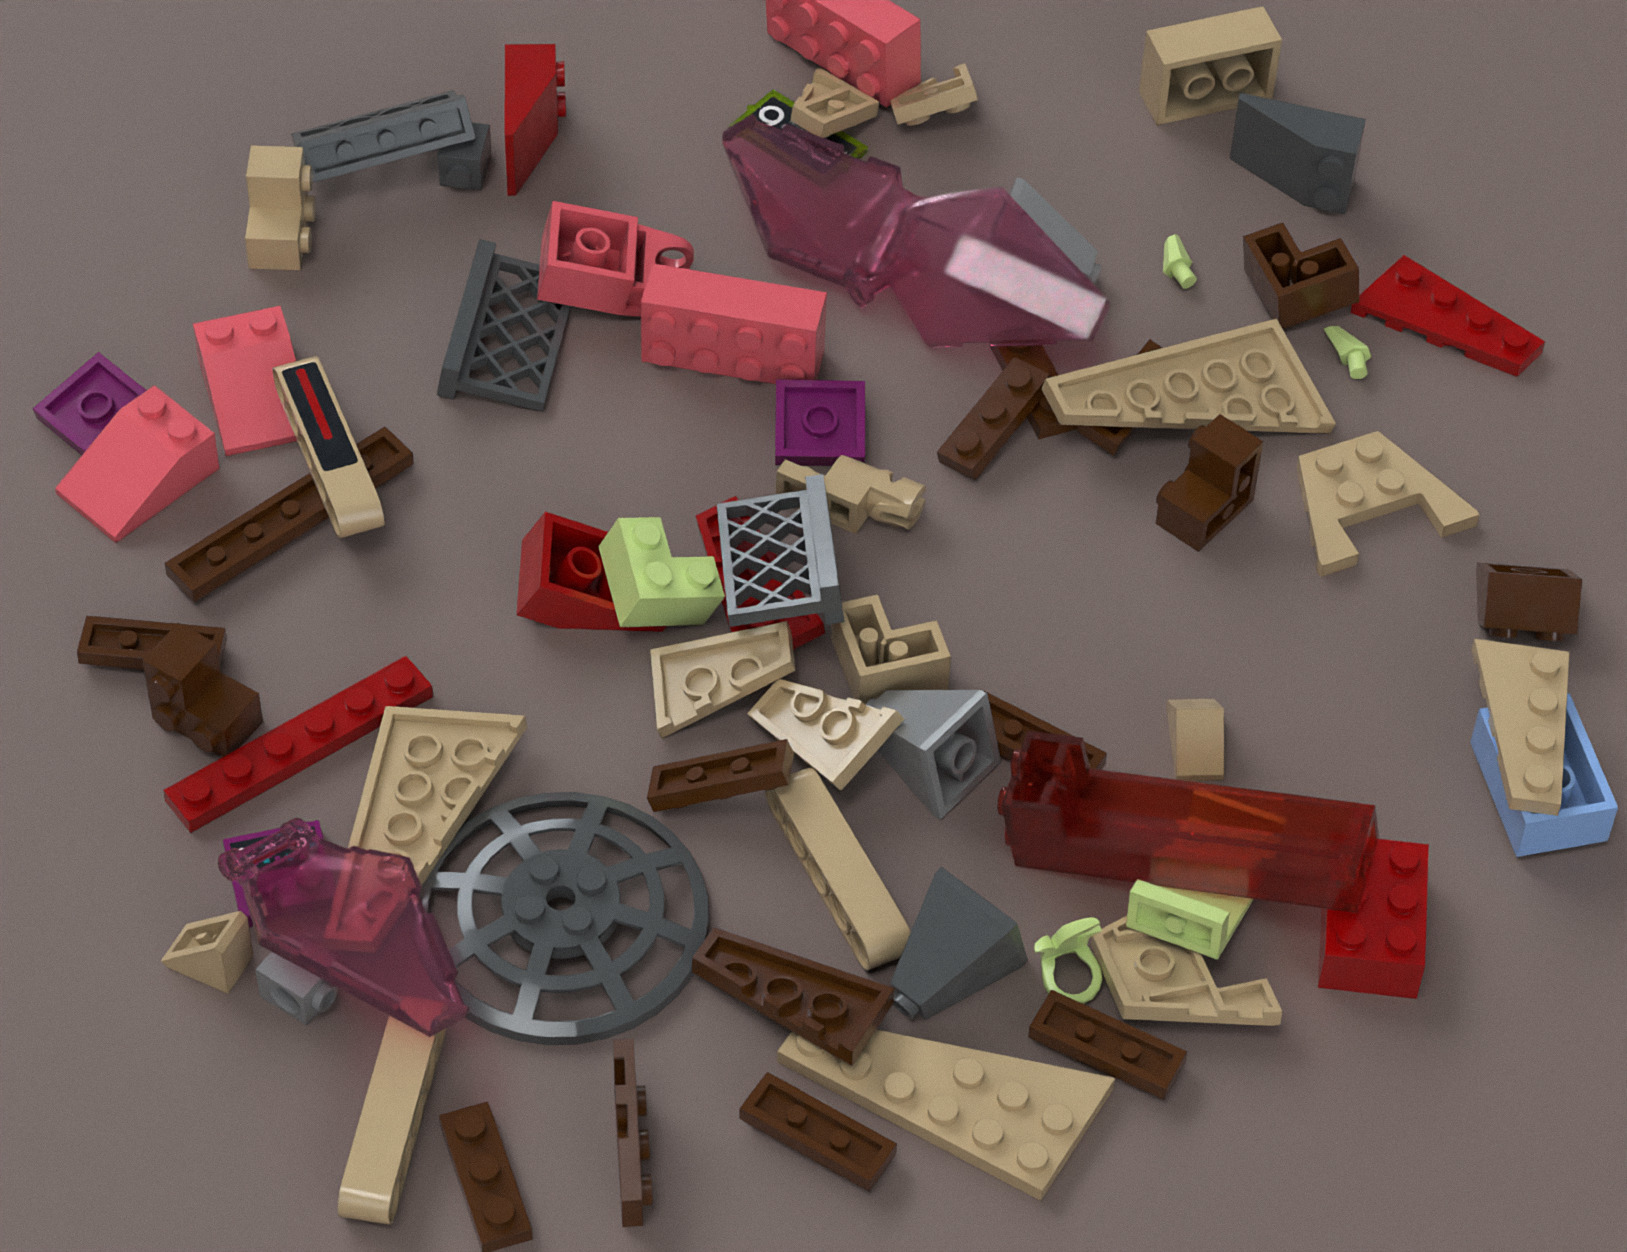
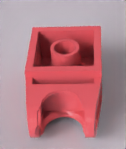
[537,201,694,317]

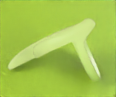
[1034,917,1103,1004]

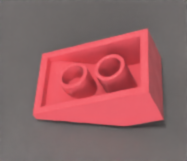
[193,306,297,456]
[55,385,220,543]

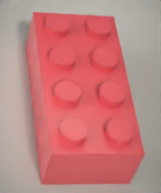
[766,0,921,108]
[641,263,827,384]

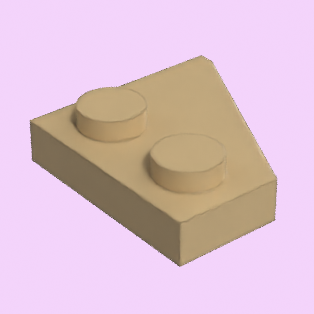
[890,63,978,126]
[790,68,879,138]

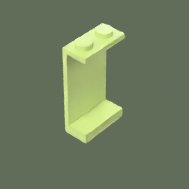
[1126,784,1288,960]

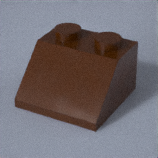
[1476,562,1582,641]

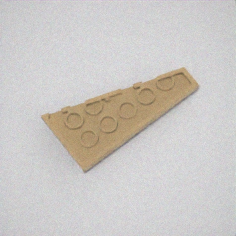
[1042,318,1336,434]
[323,706,527,957]
[777,1030,1116,1201]

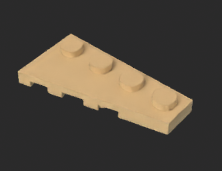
[1471,639,1569,816]

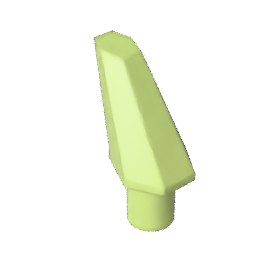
[1163,234,1197,289]
[1324,326,1372,379]

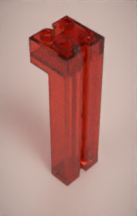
[997,731,1379,913]

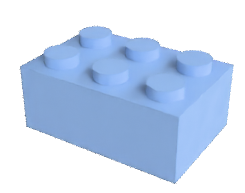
[1470,693,1618,857]

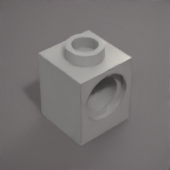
[255,935,338,1026]

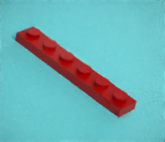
[163,656,433,833]

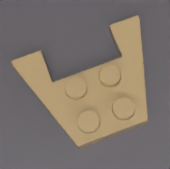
[1296,431,1480,577]
[1091,916,1282,1026]

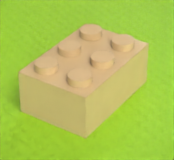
[1139,6,1282,125]

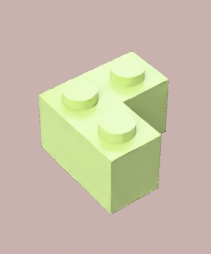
[599,517,725,627]

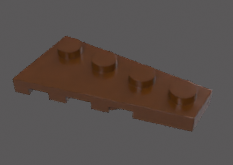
[692,927,895,1066]

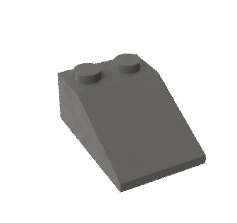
[1230,93,1366,214]

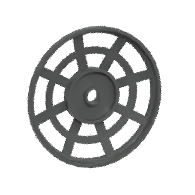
[414,792,709,1045]

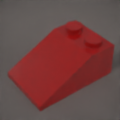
[504,44,566,196]
[516,511,667,632]

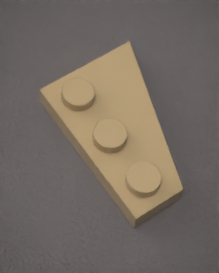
[650,621,795,739]
[747,679,905,791]

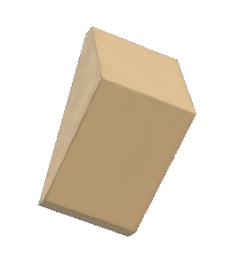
[1166,699,1224,781]
[161,911,253,994]

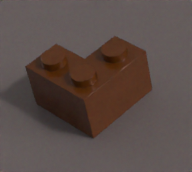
[1243,222,1359,329]
[1155,414,1264,552]
[142,623,263,757]

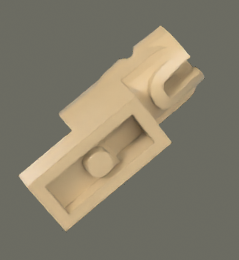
[776,455,926,534]

